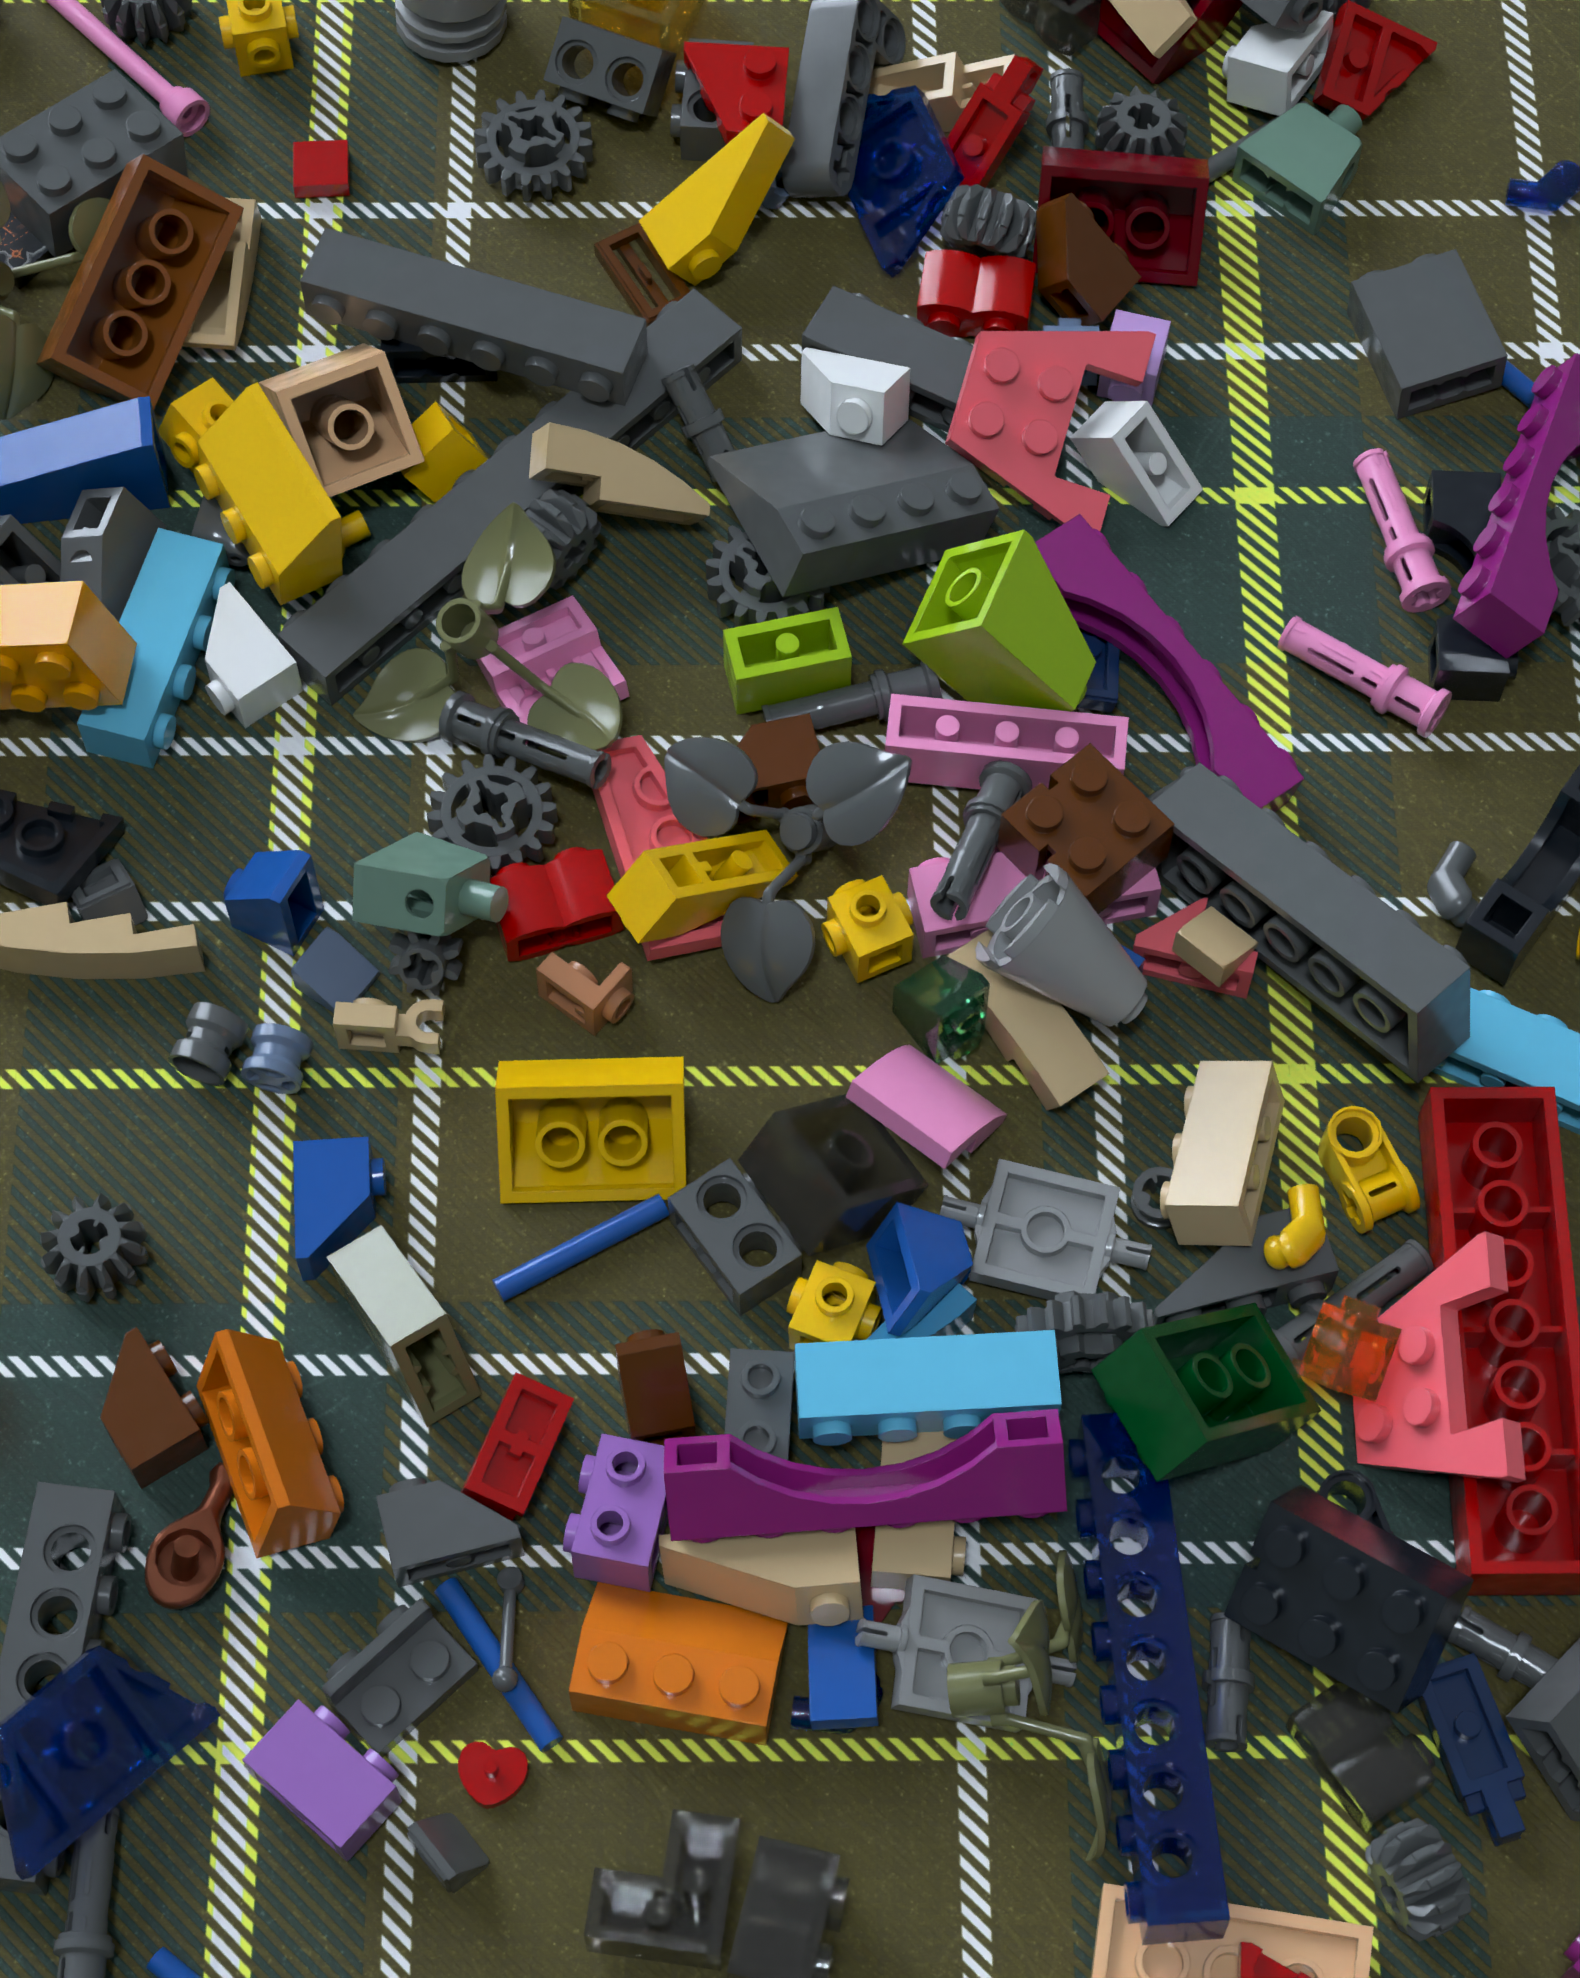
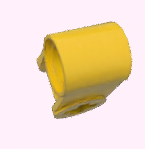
[1318,1106,1421,1234]

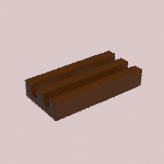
[594,223,690,327]

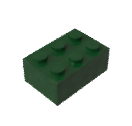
[1091,1303,1321,1482]

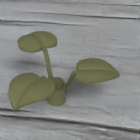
[0,181,110,420]
[353,502,623,759]
[947,1550,1112,1861]

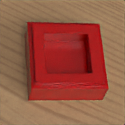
[293,140,350,198]

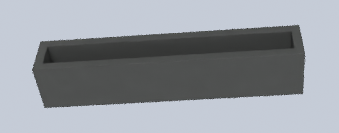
[300,228,648,406]

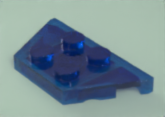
[848,85,965,278]
[0,1646,221,1880]

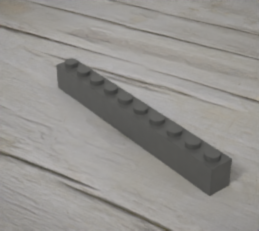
[277,288,742,706]

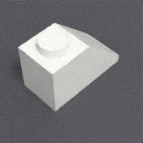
[1222,10,1334,116]
[800,347,911,446]
[1070,401,1203,526]
[205,582,303,728]

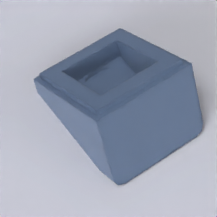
[291,926,380,1013]

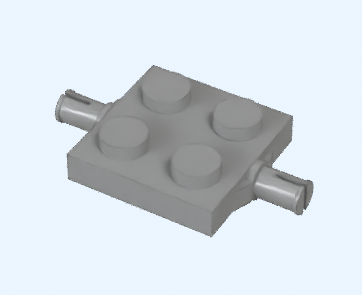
[940,1159,1152,1300]
[855,1574,1077,1733]

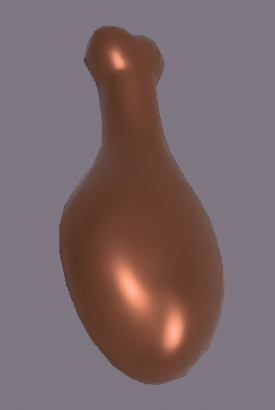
[144,1462,234,1610]

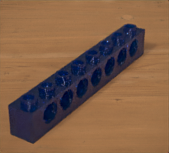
[1068,1413,1230,1945]

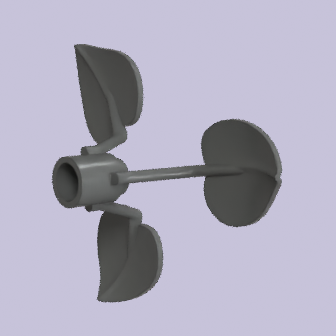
[664,737,912,1003]

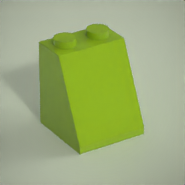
[902,529,1096,711]

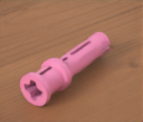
[1353,448,1451,613]
[1277,616,1452,738]

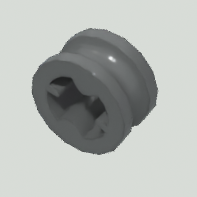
[1130,1166,1173,1230]

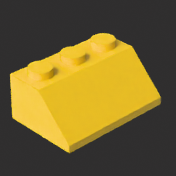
[193,382,343,605]
[495,1056,687,1204]

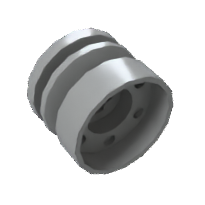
[395,0,507,63]

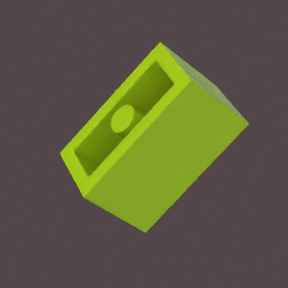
[723,607,852,715]

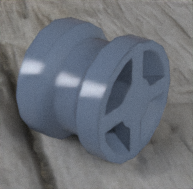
[241,1023,313,1094]

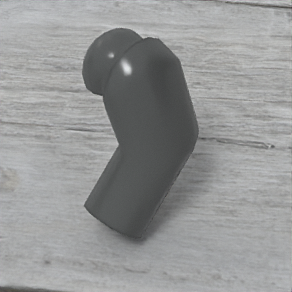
[1427,841,1479,928]

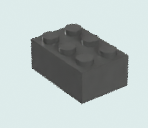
[0,69,188,257]

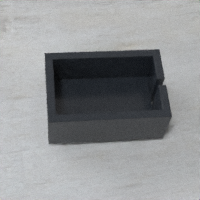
[1224,1485,1474,1714]

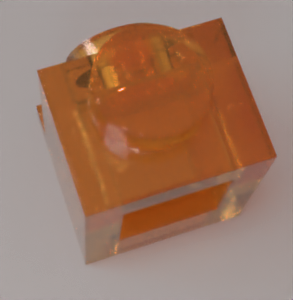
[1292,1295,1402,1402]

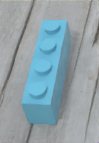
[77,528,235,769]
[1431,987,1580,1135]
[795,1330,1062,1446]

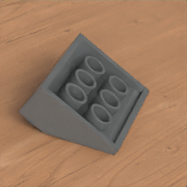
[707,418,1000,598]

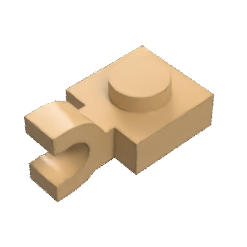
[333,998,445,1054]

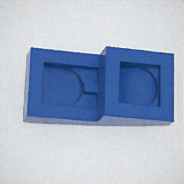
[808,1605,879,1730]

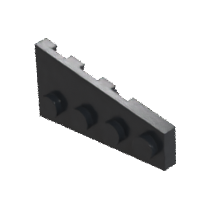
[0,789,125,905]

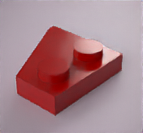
[1312,0,1438,121]
[684,41,789,145]

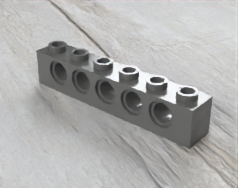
[0,1482,131,1896]

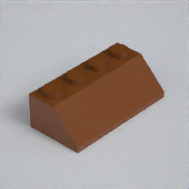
[36,154,244,410]

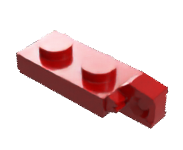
[925,55,1044,196]

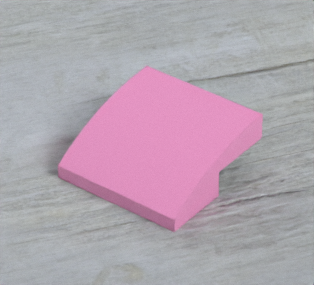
[476,595,629,744]
[846,1044,1007,1169]

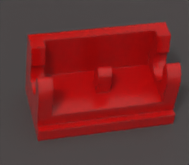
[460,1372,574,1521]

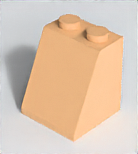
[258,343,425,497]

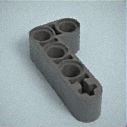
[782,0,906,199]

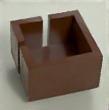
[997,743,1175,914]

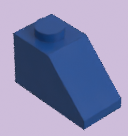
[224,850,324,957]
[293,1137,386,1281]
[866,1202,973,1336]

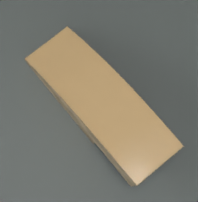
[863,52,1027,132]
[182,198,262,350]
[529,422,710,525]
[942,929,1110,1111]

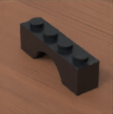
[1423,470,1518,702]
[1455,765,1580,986]

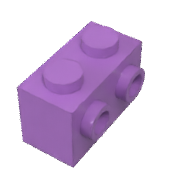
[563,1434,668,1592]
[242,1699,402,1862]

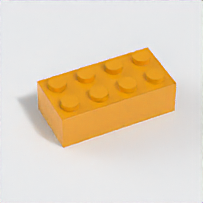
[0,581,137,712]

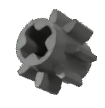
[388,931,463,996]

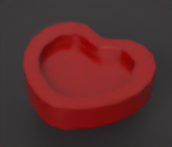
[458,1741,529,1809]

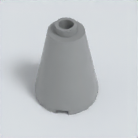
[975,863,1148,1026]

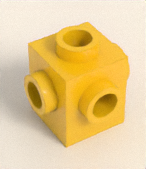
[218,0,299,77]
[159,377,234,474]
[821,875,914,983]
[786,1260,883,1351]

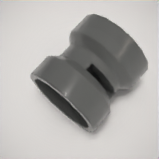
[168,1002,249,1086]

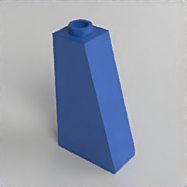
[0,396,170,524]

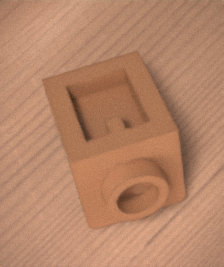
[536,952,634,1036]

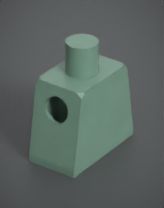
[1232,103,1363,236]
[352,832,509,937]

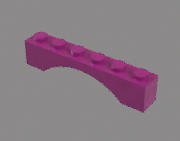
[1453,353,1580,659]
[1035,514,1304,812]
[664,1409,1067,1543]

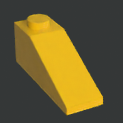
[638,113,795,286]
[606,829,798,944]

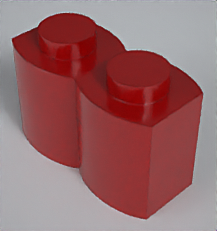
[917,249,1036,338]
[490,847,623,961]

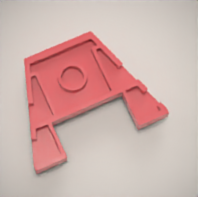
[945,331,1156,531]
[1349,1231,1526,1483]

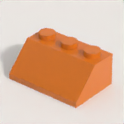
[196,1329,344,1558]
[569,1582,789,1746]

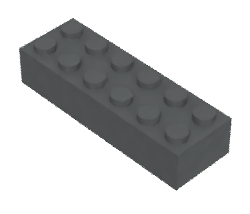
[1152,762,1470,1083]

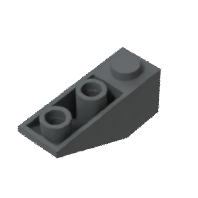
[60,486,167,622]
[1153,1208,1339,1325]

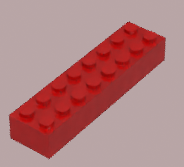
[1418,1087,1580,1596]

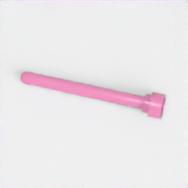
[45,0,210,137]

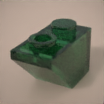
[892,955,990,1064]

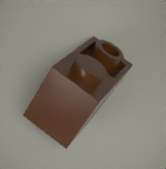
[1036,192,1141,326]
[736,713,820,825]
[100,1327,209,1489]
[615,1329,696,1446]

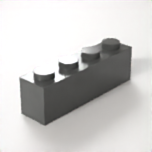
[801,285,973,432]

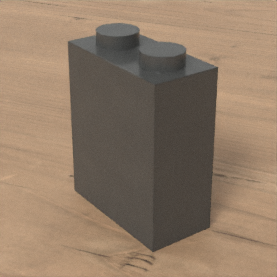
[1347,249,1508,420]

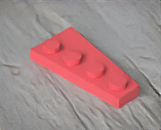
[592,735,724,961]

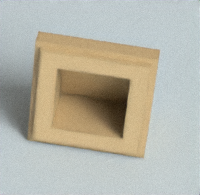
[1172,906,1259,987]

